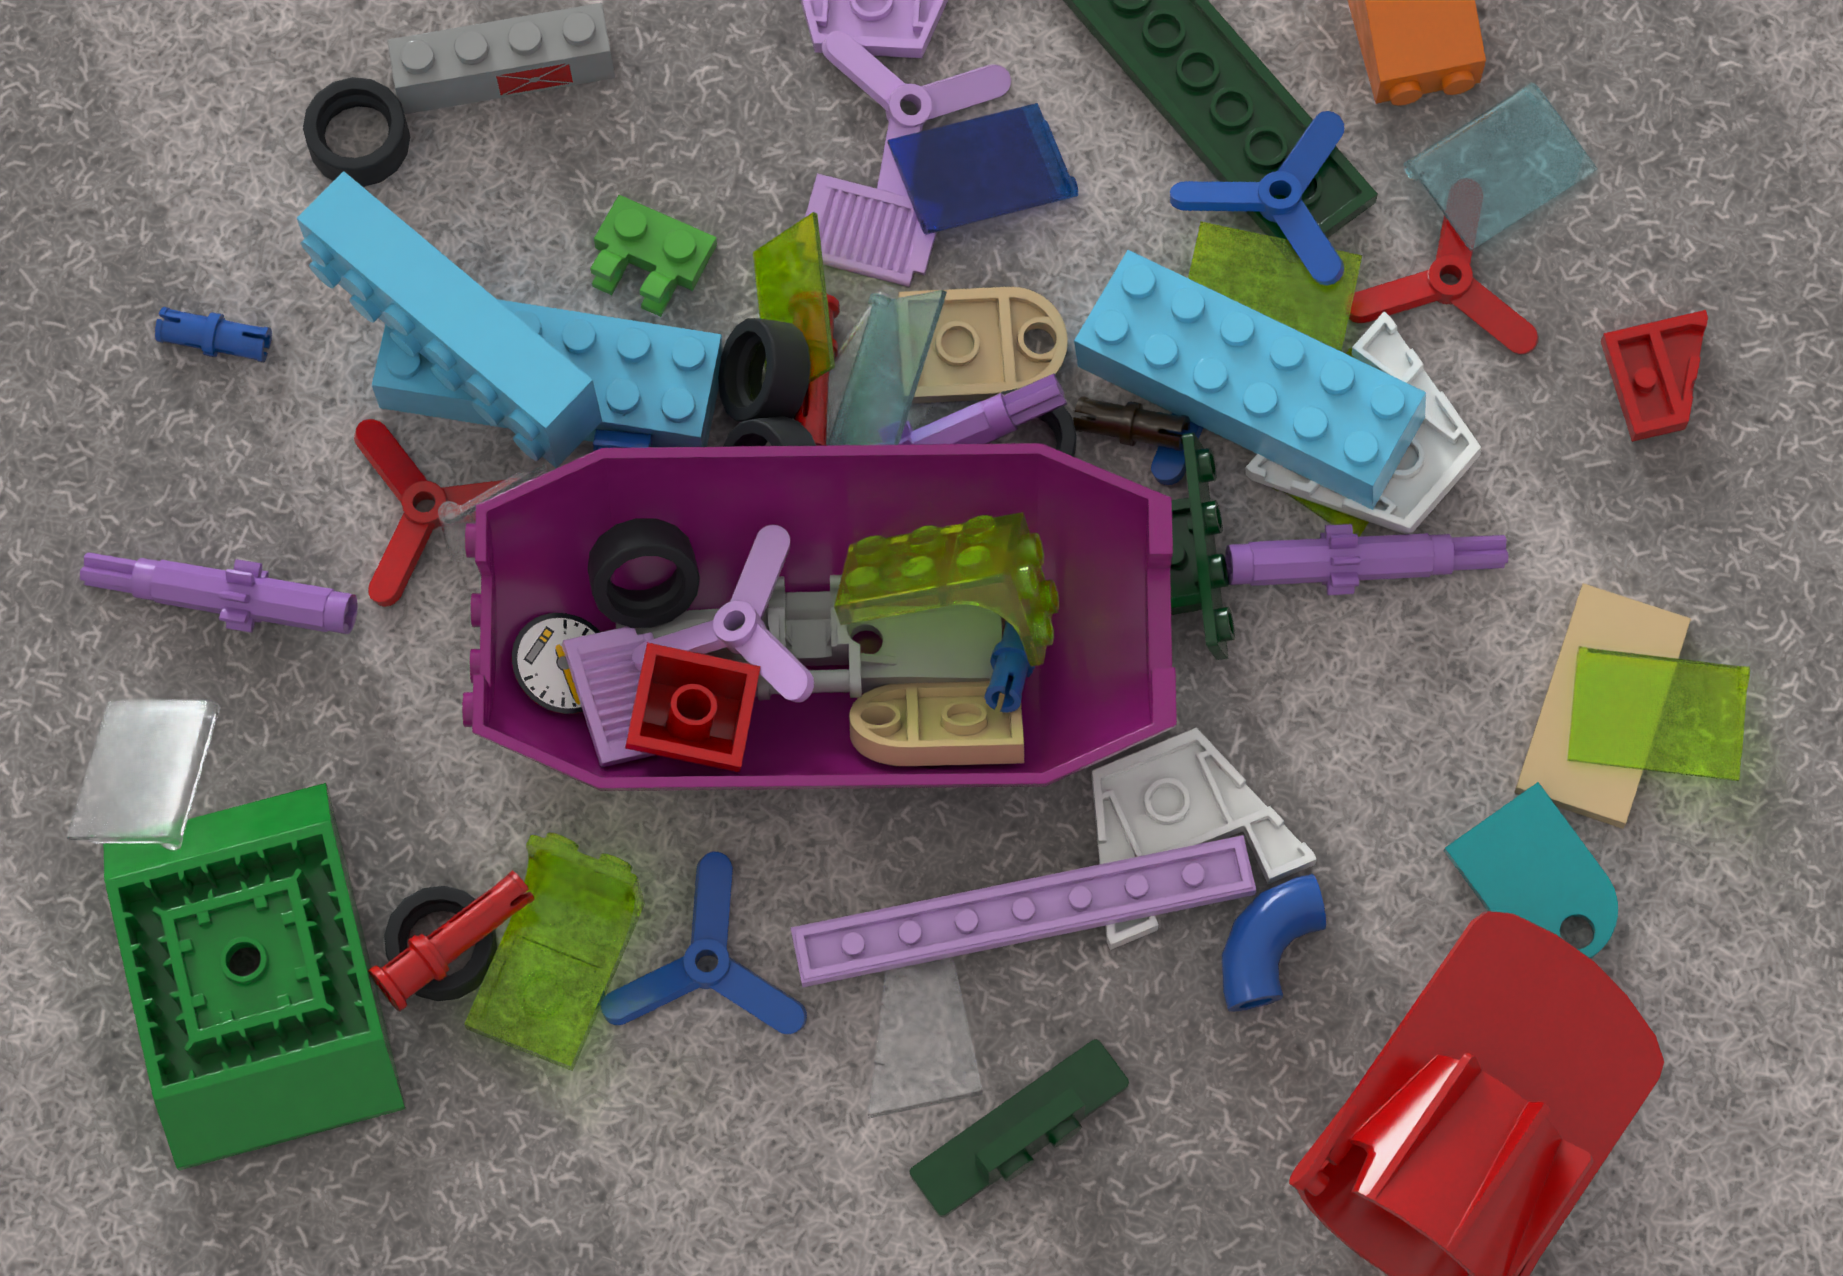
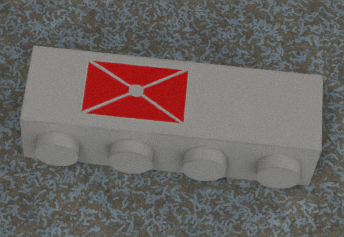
[387,3,615,114]

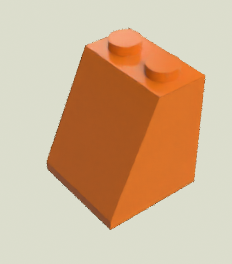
[1347,0,1486,106]

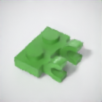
[590,195,717,317]

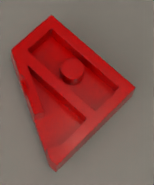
[1600,310,1708,442]

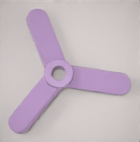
[822,31,1011,197]
[631,525,814,702]

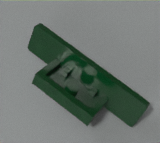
[1170,432,1235,660]
[910,1039,1129,1218]

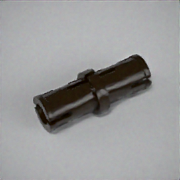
[1073,396,1190,452]

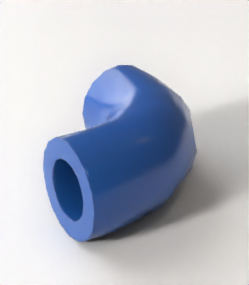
[1222,874,1326,1012]

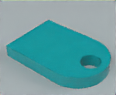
[1444,782,1618,959]

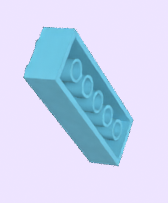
[297,171,602,468]
[1074,250,1426,510]
[372,299,723,447]

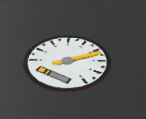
[512,613,601,714]

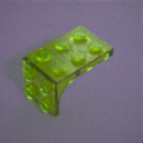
[834,512,1059,666]
[464,832,645,1071]

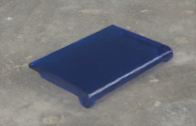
[887,103,1078,235]

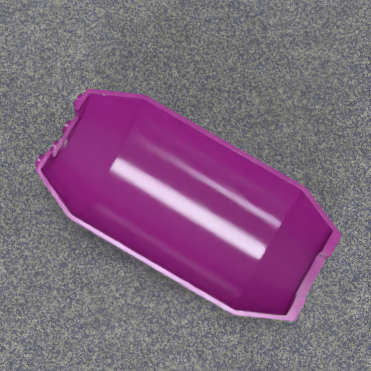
[462,443,1177,791]

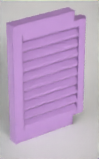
[798,173,944,287]
[562,627,655,767]

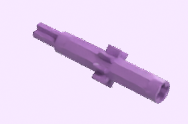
[881,373,1067,445]
[1225,524,1508,595]
[80,552,358,634]

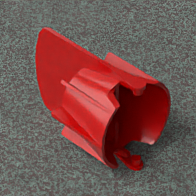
[1289,911,1664,1276]

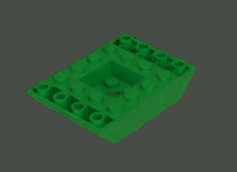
[103,783,406,1171]

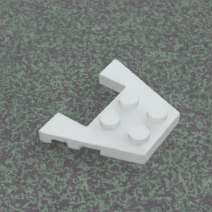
[1245,312,1481,534]
[1091,727,1317,950]

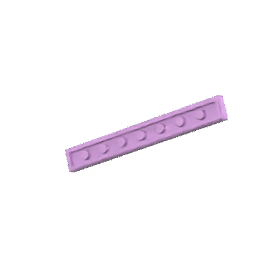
[791,835,1256,988]

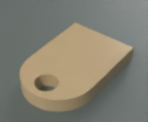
[897,287,1068,404]
[849,681,1024,766]

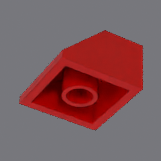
[625,642,761,772]

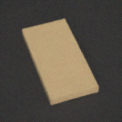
[1514,583,1691,829]

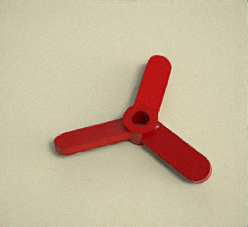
[1345,179,1539,355]
[354,419,529,607]

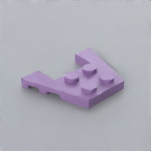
[800,0,948,58]

